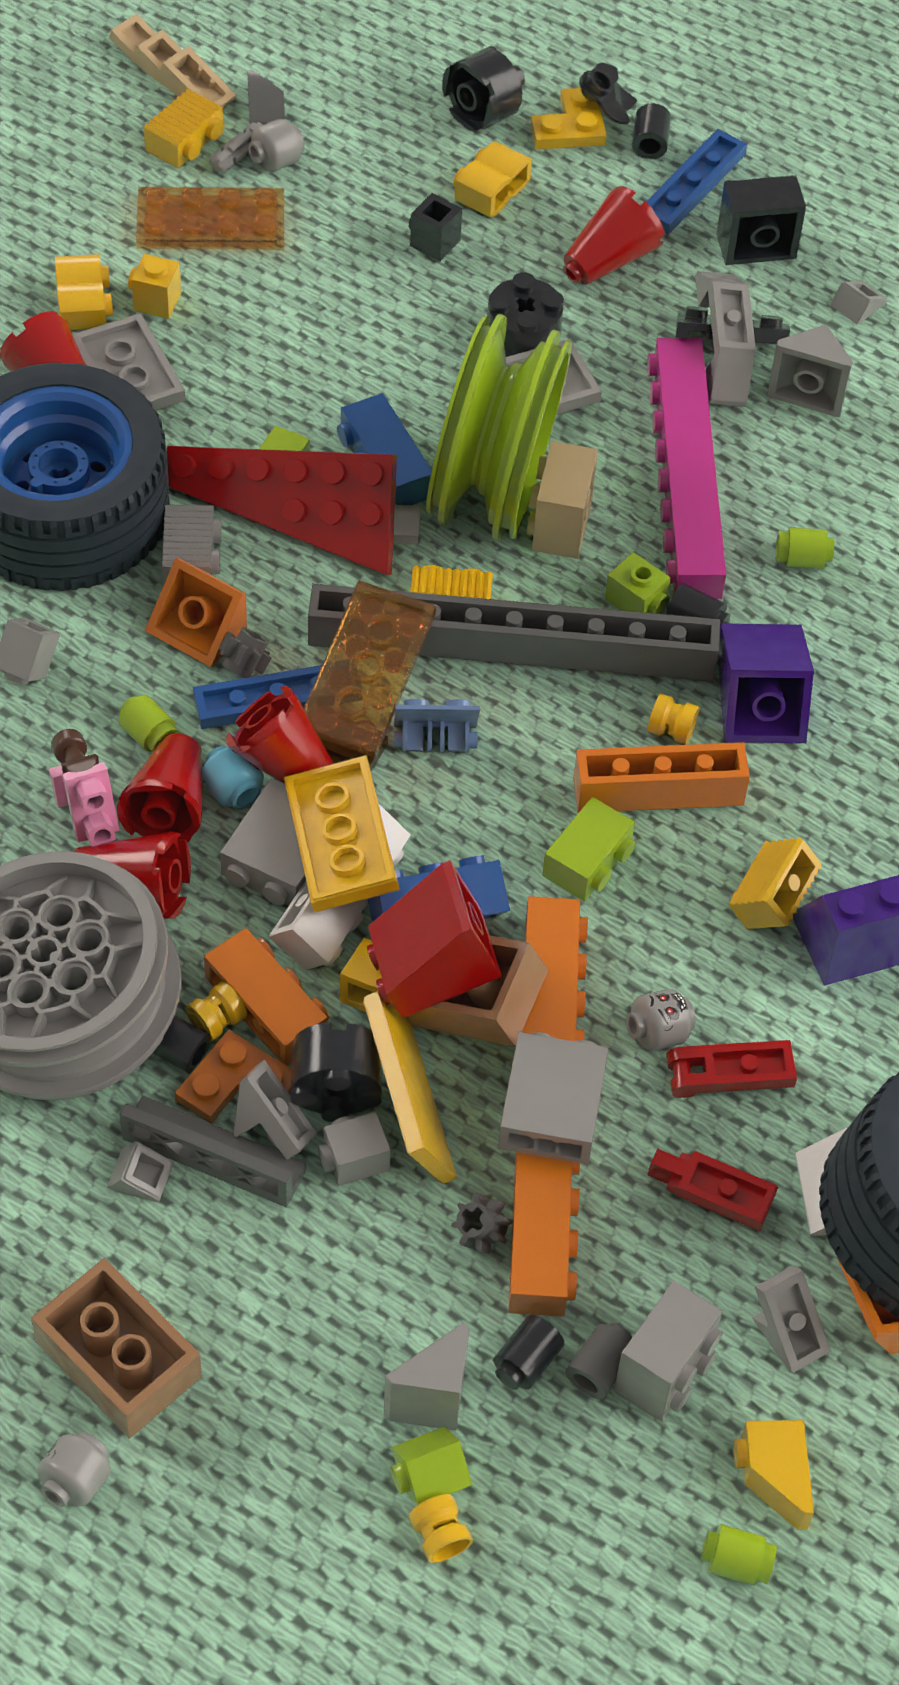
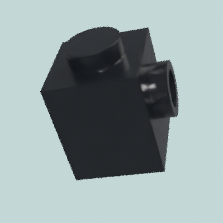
[408,193,462,261]

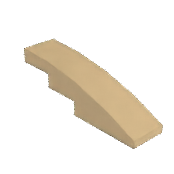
[109,13,236,107]

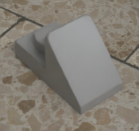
[234,1060,317,1160]
[752,1265,831,1373]

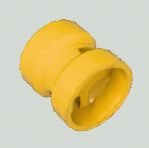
[647,693,700,745]
[185,981,247,1042]
[408,1494,473,1563]

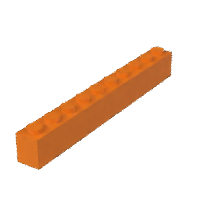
[508,896,588,1316]

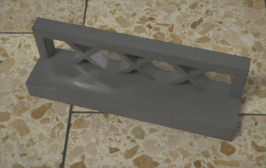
[120,1095,306,1208]

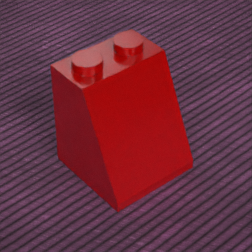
[367,860,502,1018]

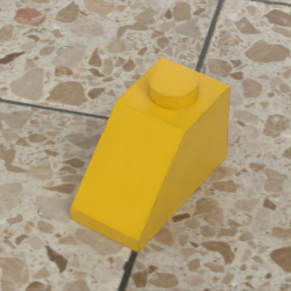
[734,1420,814,1530]

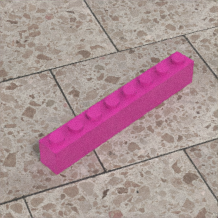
[647,338,726,599]

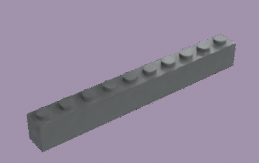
[308,583,720,681]

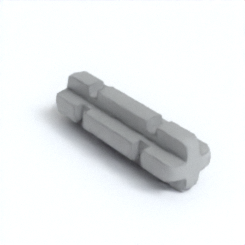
[209,122,263,173]

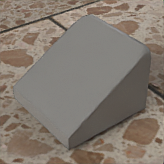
[831,280,887,324]
[107,1141,174,1202]

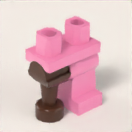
[48,729,120,846]

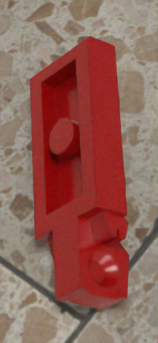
[648,1148,779,1231]

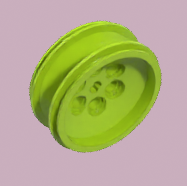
[426,314,572,541]

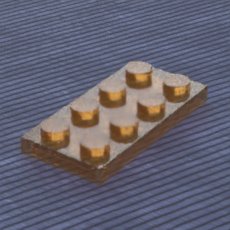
[136,187,284,250]
[304,580,436,758]

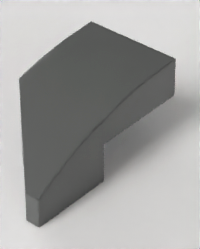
[247,70,285,125]

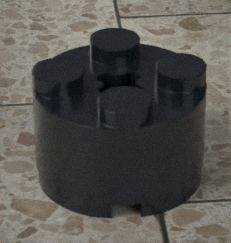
[442,46,525,131]
[487,272,564,357]
[290,1022,382,1122]

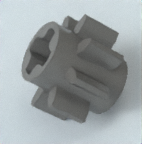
[219,627,272,678]
[452,1193,513,1254]

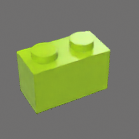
[542,797,636,902]

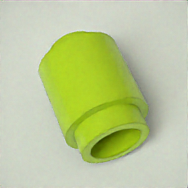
[775,527,835,569]
[118,695,179,752]
[701,1523,777,1585]

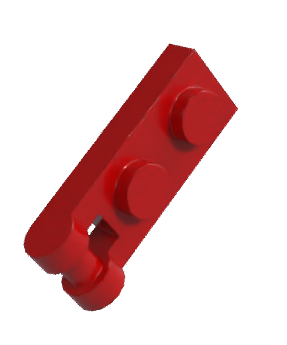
[666,1040,797,1098]

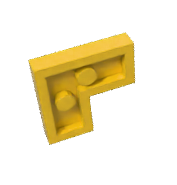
[531,87,607,150]

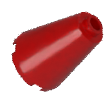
[563,186,665,285]
[0,311,86,372]
[226,686,334,784]
[116,733,202,843]
[74,832,191,919]

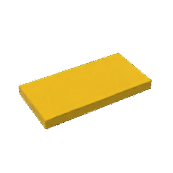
[284,755,400,913]
[363,991,458,1183]

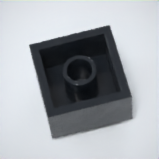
[716,175,806,265]

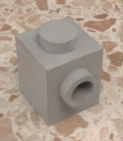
[0,618,61,685]
[318,1112,391,1186]

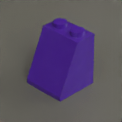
[718,623,814,743]
[793,875,899,986]

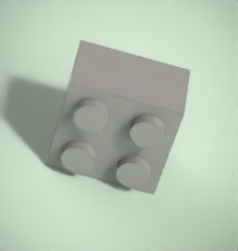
[614,1280,723,1422]

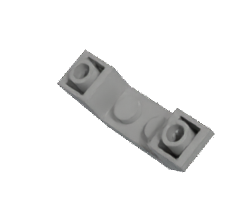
[695,271,756,407]

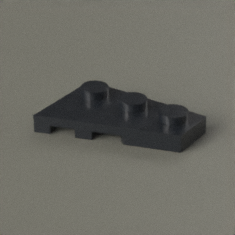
[675,306,790,344]

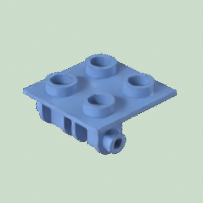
[394,699,480,753]

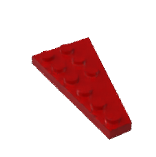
[167,446,397,575]

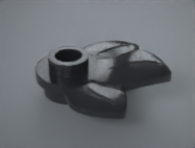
[579,63,637,125]

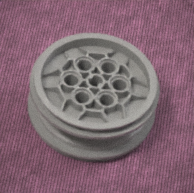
[0,851,182,1100]

